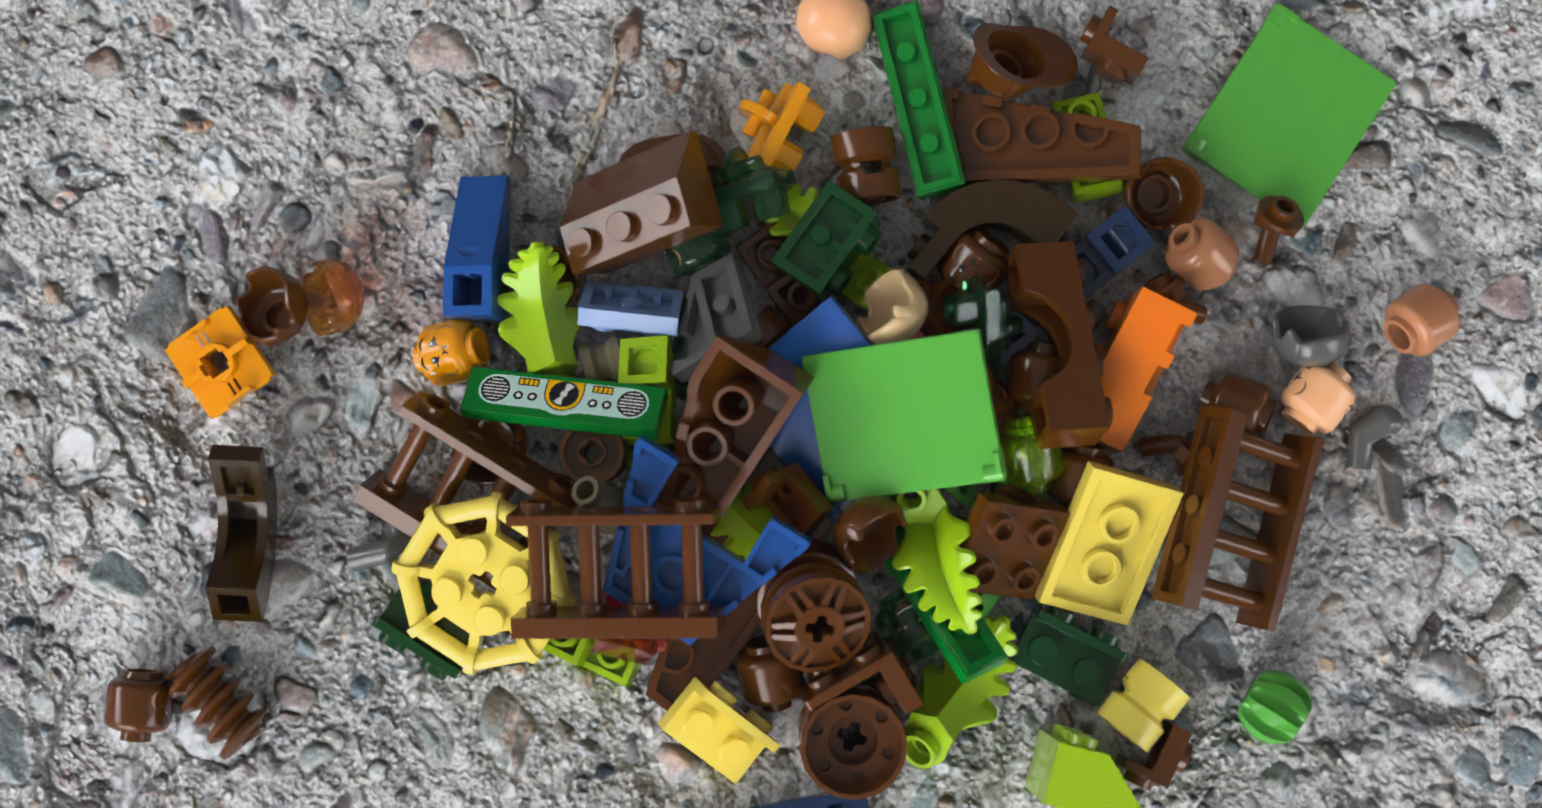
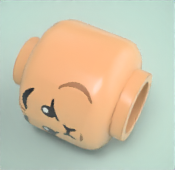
[1280,362,1356,436]

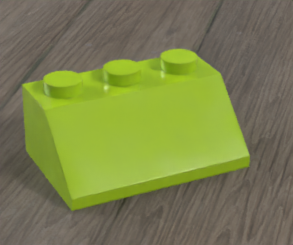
[1025,723,1141,808]

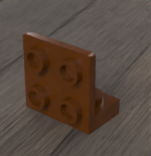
[803,631,923,714]

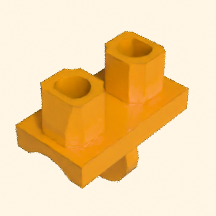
[738,82,825,173]

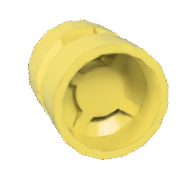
[1096,658,1190,753]

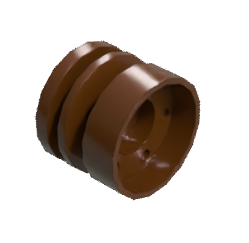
[752,538,871,673]
[798,678,908,800]

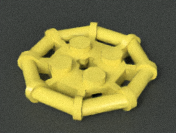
[391,491,576,675]

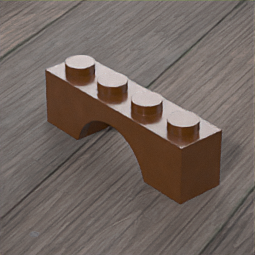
[1006,241,1113,449]

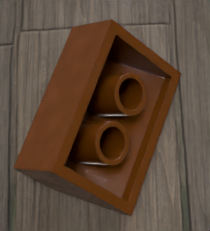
[560,131,724,274]

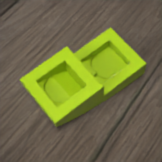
[618,335,676,446]

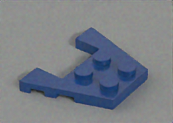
[603,434,812,645]

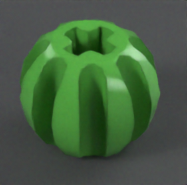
[1238,670,1313,744]

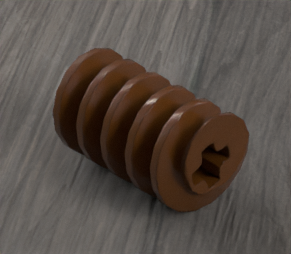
[162,646,267,760]

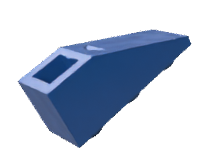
[443,175,510,323]

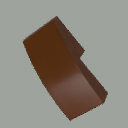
[734,223,823,328]

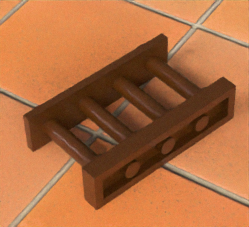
[352,390,578,590]
[1151,405,1324,632]
[506,497,724,639]

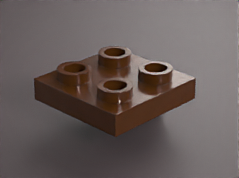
[959,484,1070,600]

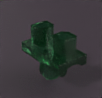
[714,147,796,234]
[943,279,1023,378]

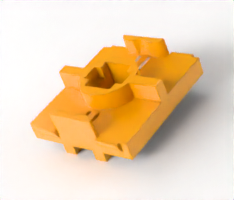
[165,306,277,419]

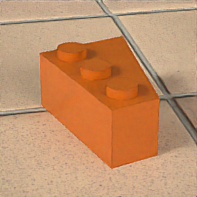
[1094,286,1198,454]

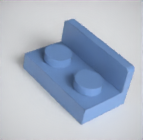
[577,280,684,337]

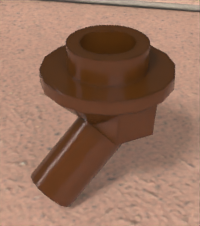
[1252,196,1305,266]
[1143,270,1207,325]
[1140,434,1193,477]

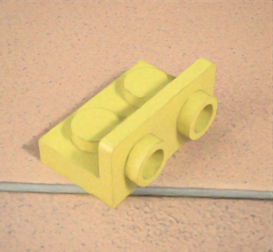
[657,677,781,784]

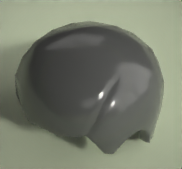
[1273,305,1350,368]

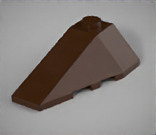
[660,334,814,537]

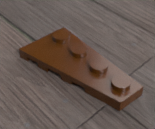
[943,86,1142,185]

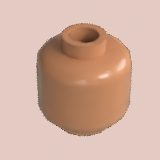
[1165,217,1239,290]
[1384,283,1460,357]

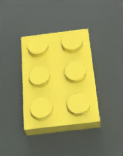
[1034,461,1184,626]

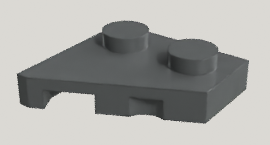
[671,252,763,383]

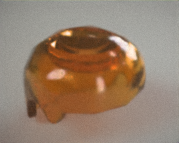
[302,258,365,337]

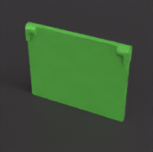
[1181,3,1397,229]
[801,328,1007,503]

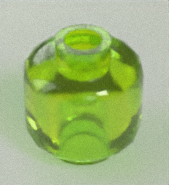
[999,416,1065,494]

